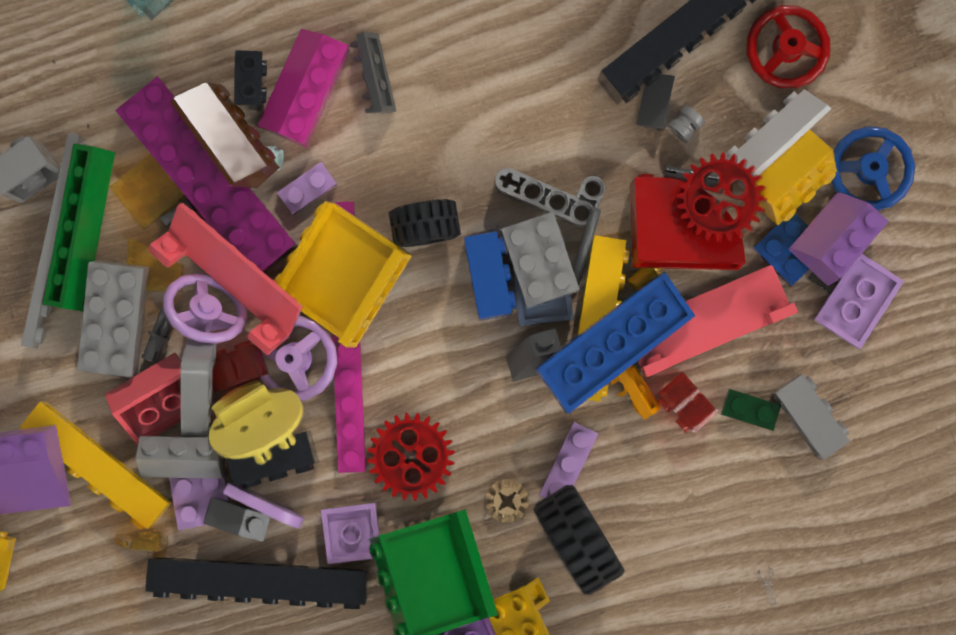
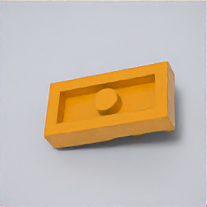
[610,364,662,420]

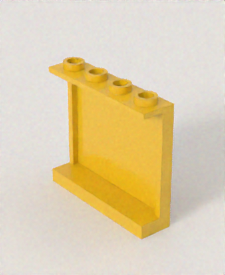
[274,201,412,347]

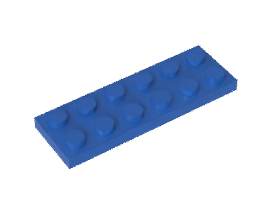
[535,272,695,414]

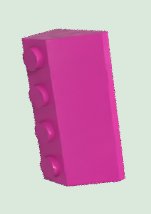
[257,29,350,148]

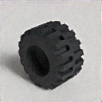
[388,199,461,247]

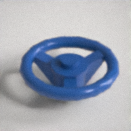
[831,126,916,211]

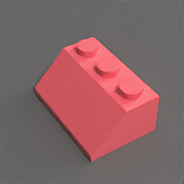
[105,353,181,446]

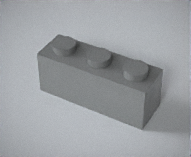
[772,374,850,460]
[135,436,225,479]

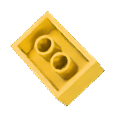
[757,129,837,226]

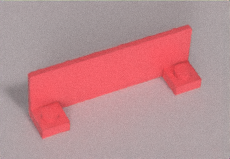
[148,203,302,355]
[637,265,798,378]

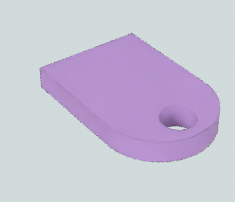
[223,482,305,528]

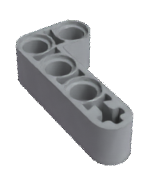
[495,168,605,228]
[181,338,217,438]

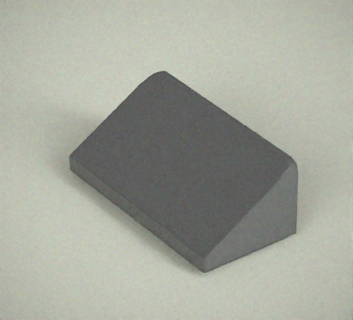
[636,74,675,131]

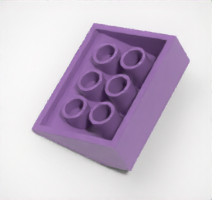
[0,425,71,514]

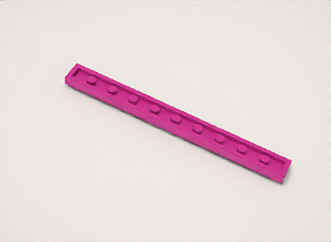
[332,201,366,473]

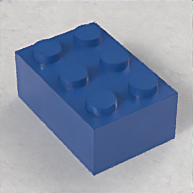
[464,231,516,321]

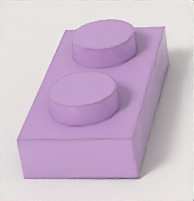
[277,162,337,216]

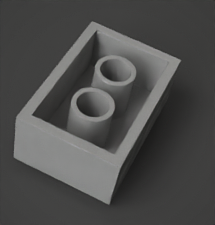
[0,136,61,204]
[501,212,579,309]

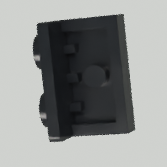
[234,50,267,110]

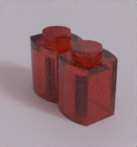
[212,340,269,392]
[657,371,719,434]

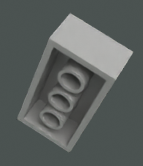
[77,260,149,377]

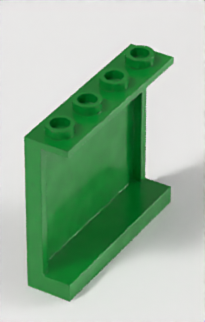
[369,509,498,635]

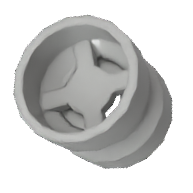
[667,105,705,143]

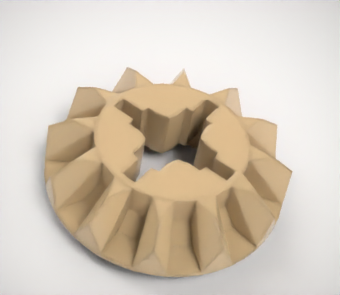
[485,479,529,523]

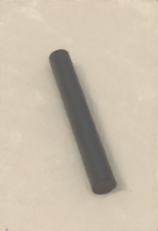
[573,207,601,286]

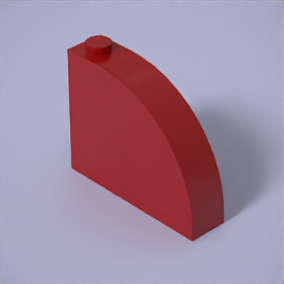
[630,174,746,270]

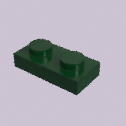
[720,389,781,431]

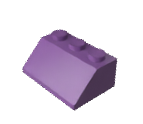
[788,193,889,286]

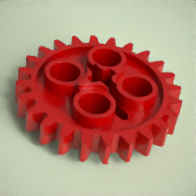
[676,152,767,243]
[367,413,455,501]

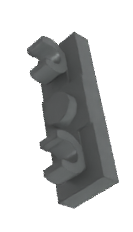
[350,32,396,114]

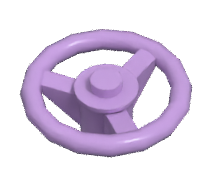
[163,273,248,344]
[254,315,337,401]

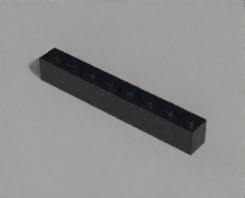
[145,557,369,609]

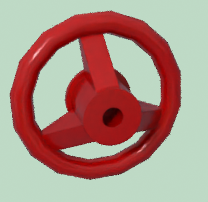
[746,5,831,89]

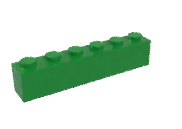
[43,143,115,312]

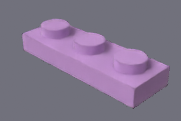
[539,422,598,498]

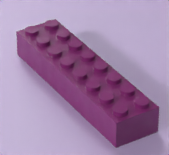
[115,76,298,274]

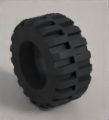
[533,485,625,595]

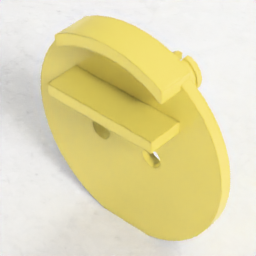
[209,380,303,464]

